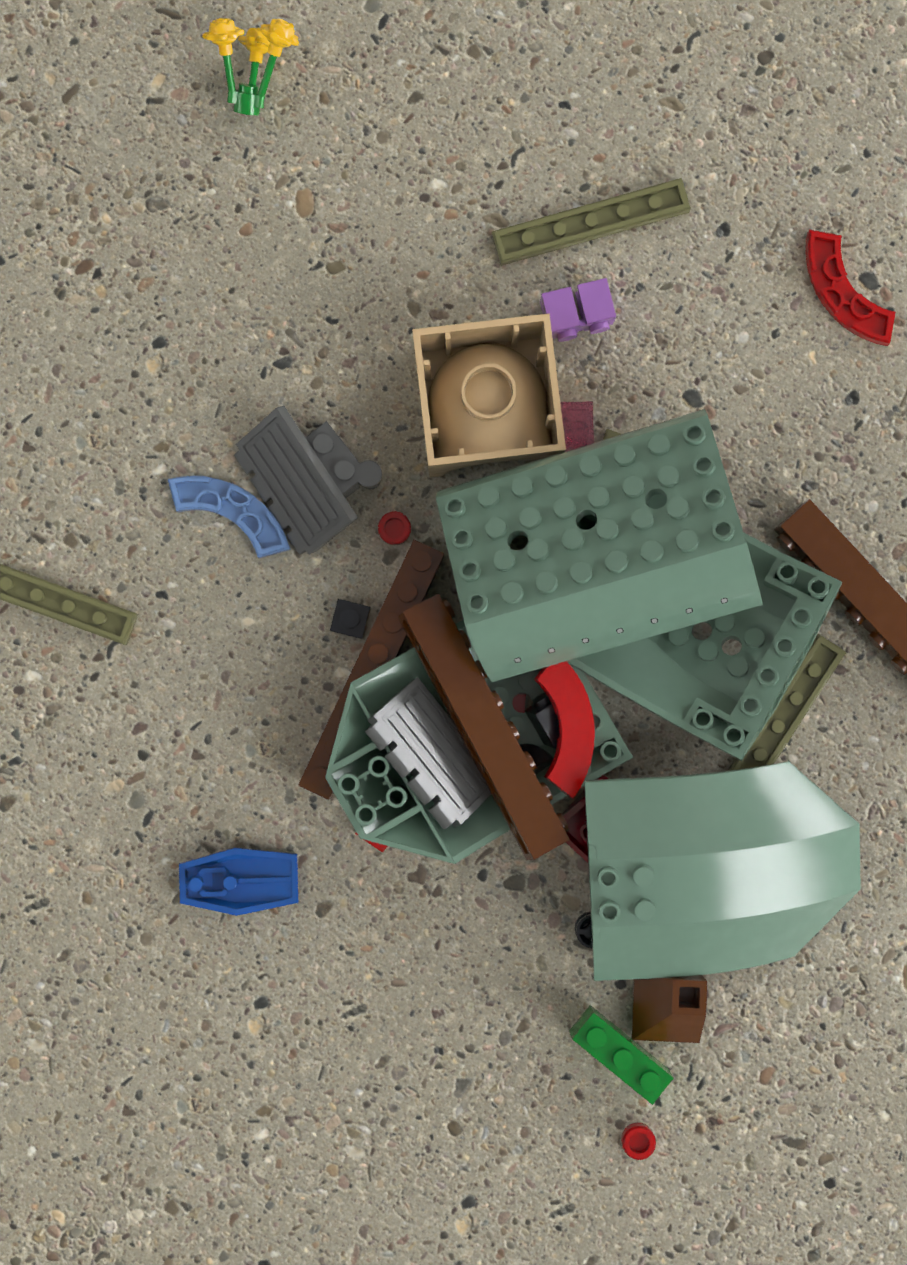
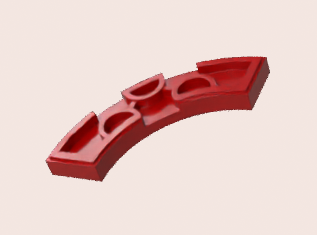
[805,230,896,346]
[534,661,595,799]

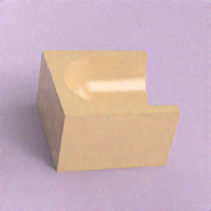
[412,313,566,478]

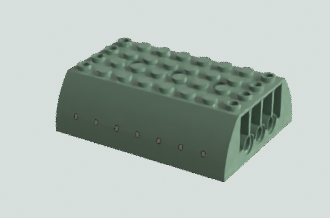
[436,409,763,682]

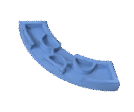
[168,476,291,558]

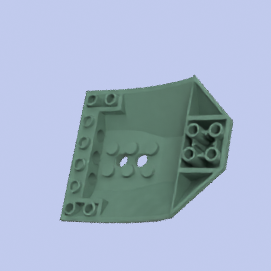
[567,494,842,761]
[325,619,633,864]

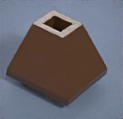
[631,975,707,1043]

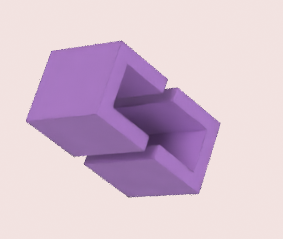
[540,278,616,342]

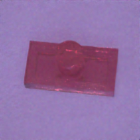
[560,401,594,452]

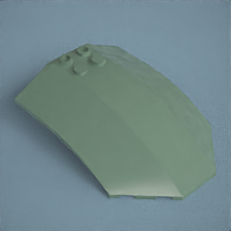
[584,760,861,981]

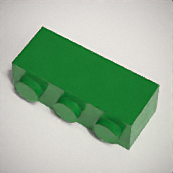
[569,1005,674,1105]

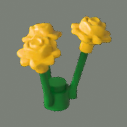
[202,18,299,115]

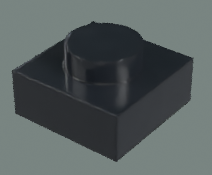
[330,599,371,639]

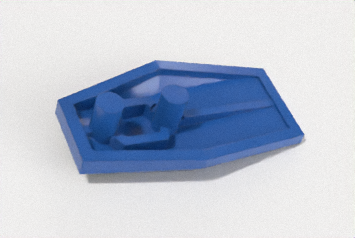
[179,847,299,916]

